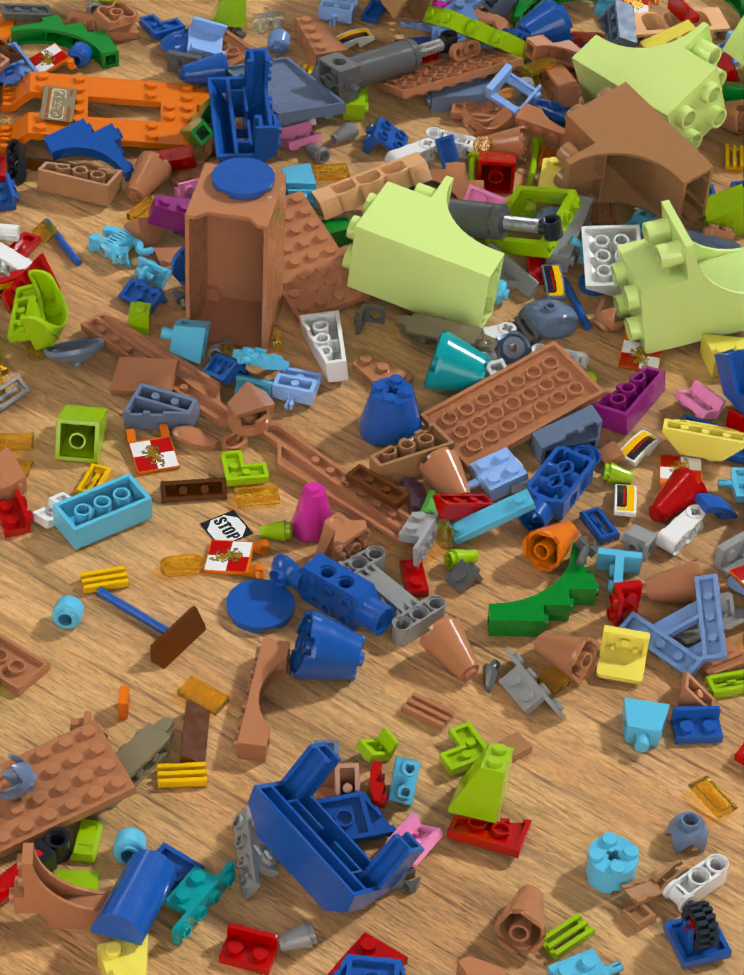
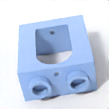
[485,63,542,116]

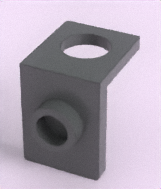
[354,303,386,335]

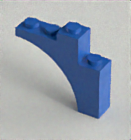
[44,118,134,182]

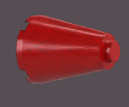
[649,466,708,523]

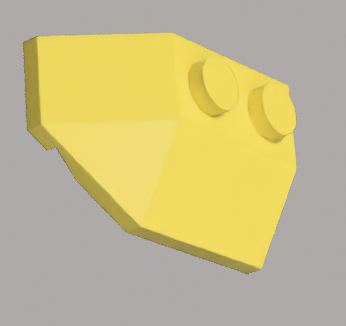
[662,418,744,462]

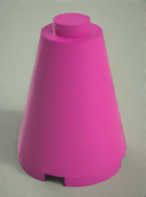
[291,482,332,543]

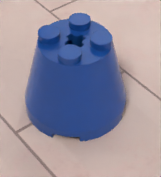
[515,0,574,43]
[359,374,422,447]
[289,610,365,681]

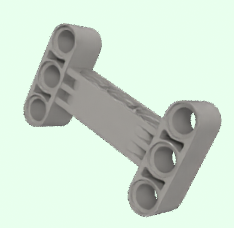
[340,545,446,646]

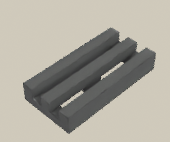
[508,312,542,347]

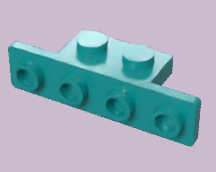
[165,860,237,946]

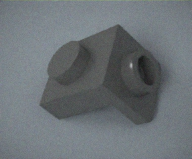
[444,559,483,594]

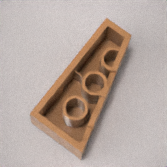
[37,161,123,207]
[369,422,455,483]

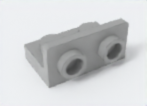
[713,531,744,577]

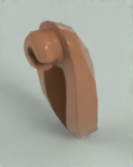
[172,425,219,450]

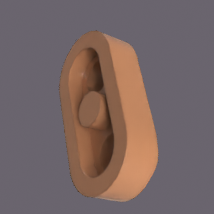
[449,38,481,62]
[702,223,735,240]

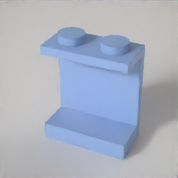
[187,16,227,58]

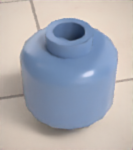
[267,28,290,55]

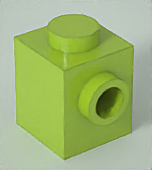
[128,302,151,334]

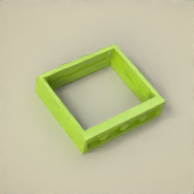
[484,185,582,258]

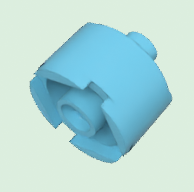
[585,832,639,894]

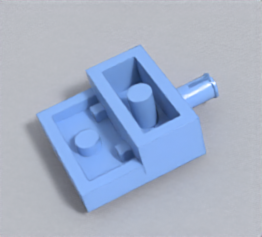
[318,0,359,27]
[272,367,323,410]
[467,447,528,501]

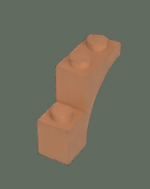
[523,35,580,69]

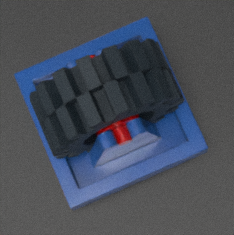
[663,900,732,969]

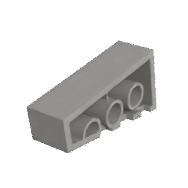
[546,195,593,273]

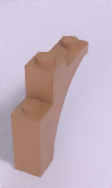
[413,162,484,200]
[9,843,111,929]

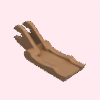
[621,860,690,905]

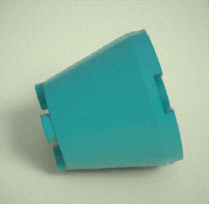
[423,330,490,393]

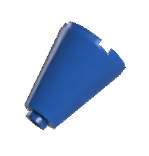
[178,53,229,86]

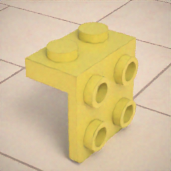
[596,625,650,684]

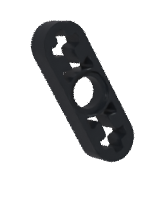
[6,139,27,186]

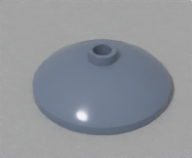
[519,299,578,340]
[43,338,105,367]

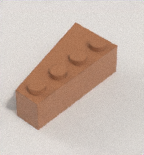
[295,15,349,67]
[541,63,582,107]

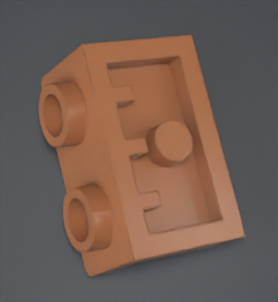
[66,10,98,32]

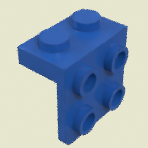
[362,117,409,154]

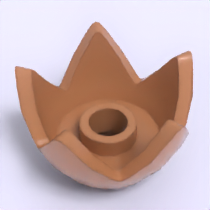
[594,298,625,333]

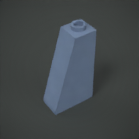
[425,77,494,113]

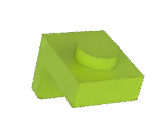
[356,728,399,763]

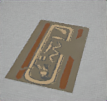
[39,85,77,122]

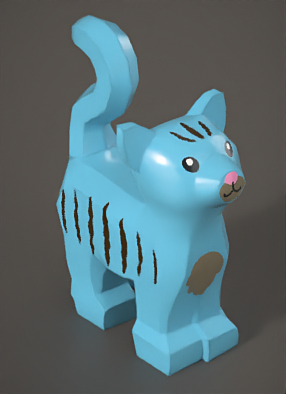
[88,225,155,268]

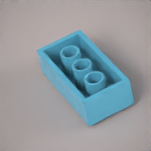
[52,473,152,550]

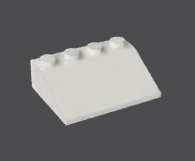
[581,225,641,297]

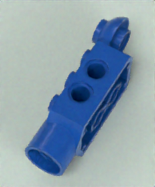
[518,443,601,531]
[269,552,394,636]

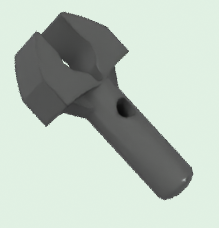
[574,535,598,567]
[379,868,421,898]

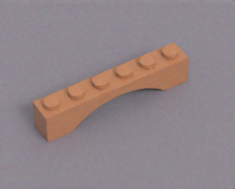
[515,103,565,146]
[233,638,291,762]

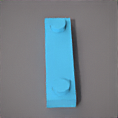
[448,488,536,545]

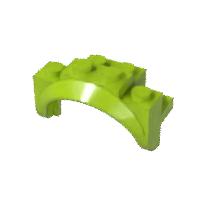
[7,269,68,350]

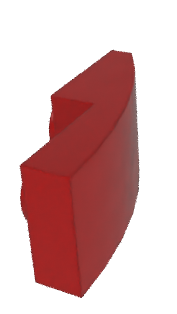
[369,761,388,810]

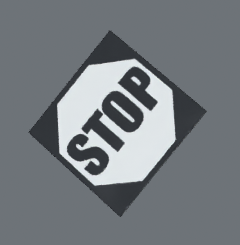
[200,510,254,541]

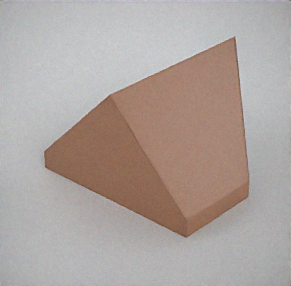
[123,217,165,248]
[227,381,275,419]
[677,671,715,707]
[315,762,360,799]

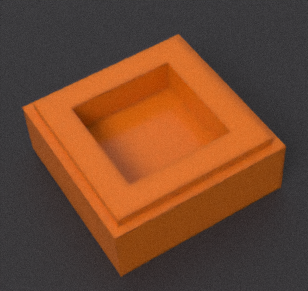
[118,686,130,720]

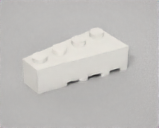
[299,310,349,383]

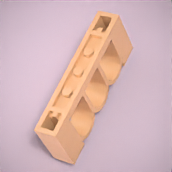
[634,7,730,48]
[312,152,433,220]

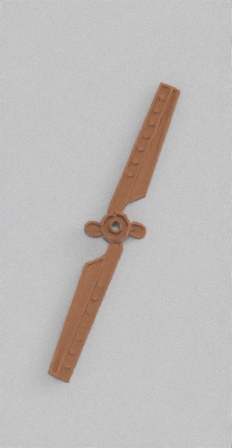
[81,312,415,547]

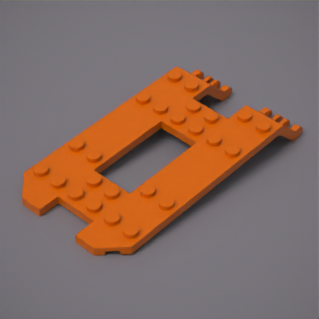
[0,71,209,154]

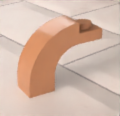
[459,106,516,141]

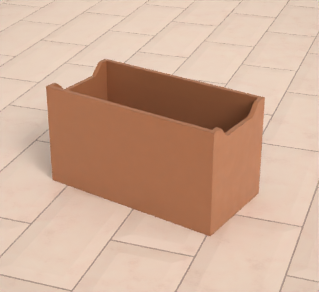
[185,162,286,353]

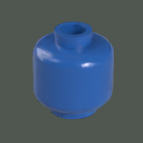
[67,42,93,68]

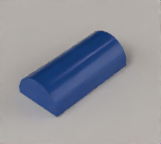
[91,850,177,945]

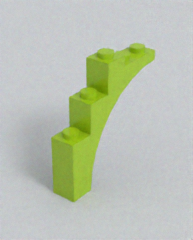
[423,5,528,62]

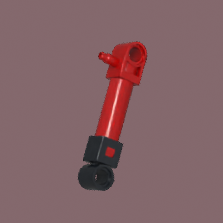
[0,828,71,905]

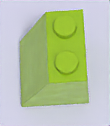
[211,0,246,28]
[702,183,744,235]
[55,404,108,464]
[448,743,514,823]

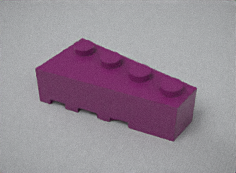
[148,194,191,234]
[591,365,665,435]

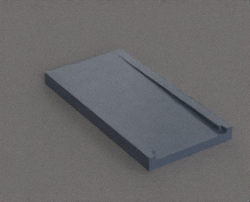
[226,57,346,124]

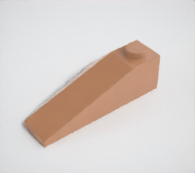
[0,447,27,501]

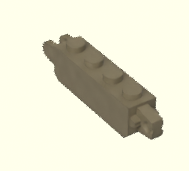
[396,312,498,353]
[105,717,174,809]

